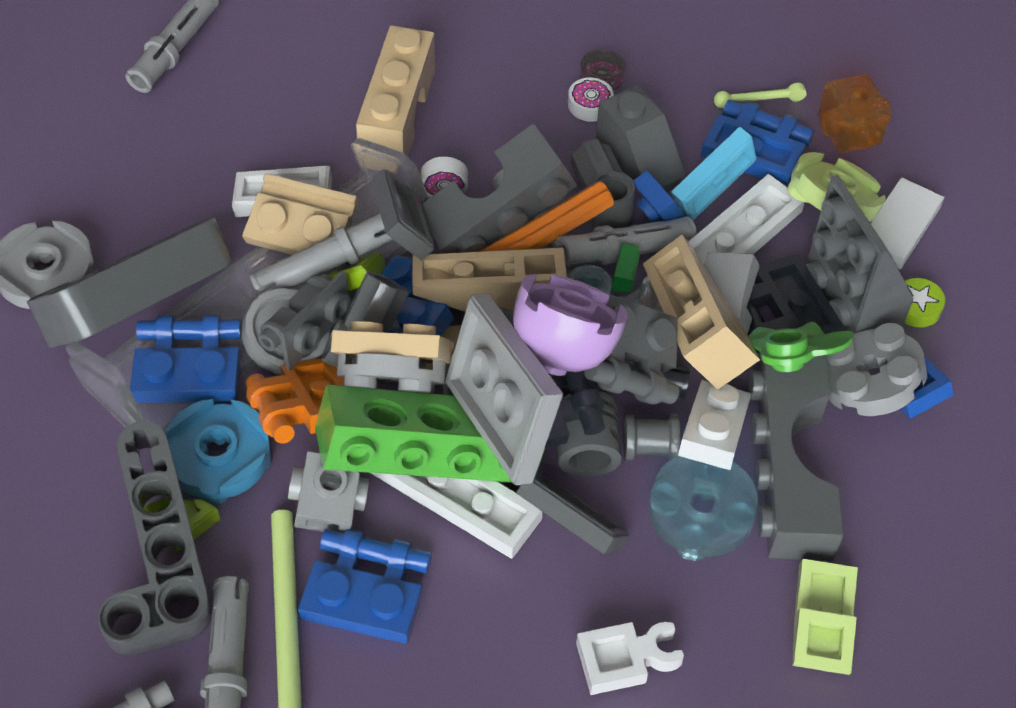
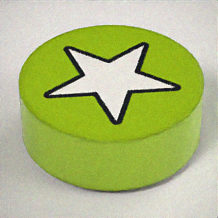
[905,278,946,328]

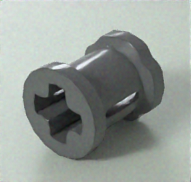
[623,413,680,461]

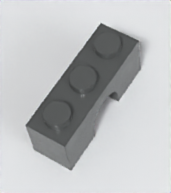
[421,123,578,254]

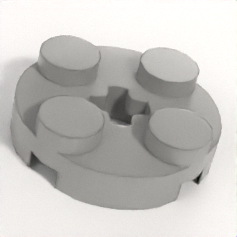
[0,221,97,309]
[826,323,928,416]
[337,353,446,394]

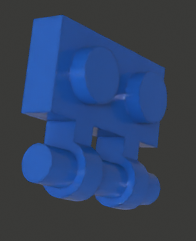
[700,99,814,187]
[130,315,242,403]
[298,528,432,644]

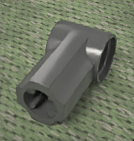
[571,139,635,229]
[321,271,408,368]

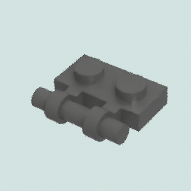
[584,292,679,404]

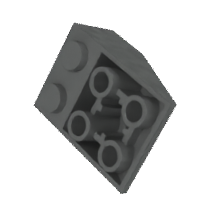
[805,175,914,334]

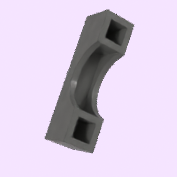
[749,355,844,561]

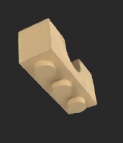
[356,25,435,169]

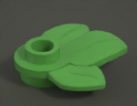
[749,322,854,372]

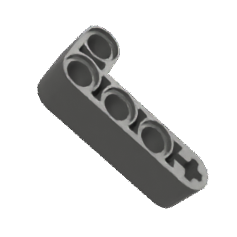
[26,217,235,348]
[97,421,212,656]

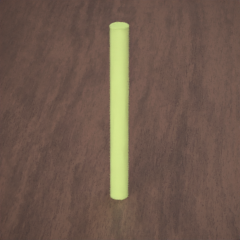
[271,510,302,708]

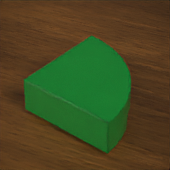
[610,243,641,293]

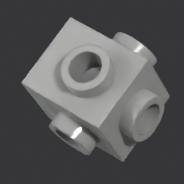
[288,449,369,533]

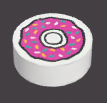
[568,78,614,122]
[421,157,468,197]

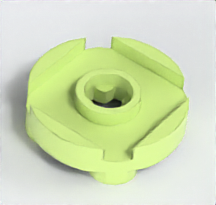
[787,152,886,222]

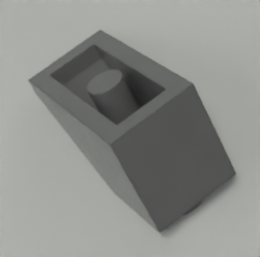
[596,85,686,191]

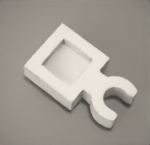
[576,622,684,695]

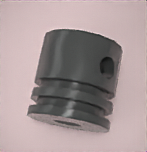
[557,391,622,477]

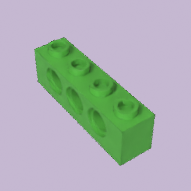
[315,384,545,483]

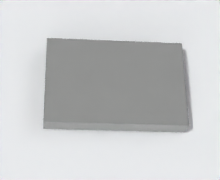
[445,294,563,485]

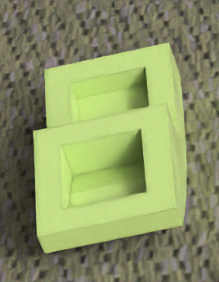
[792,559,858,675]

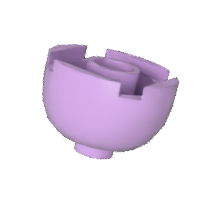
[513,274,628,376]

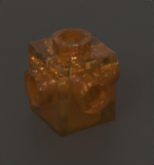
[818,74,891,153]

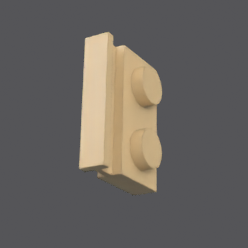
[242,173,359,267]
[331,321,456,364]

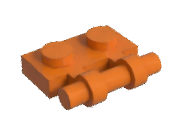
[246,358,344,444]

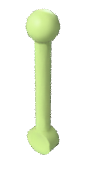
[714,83,807,109]

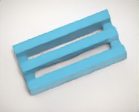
[671,127,757,220]

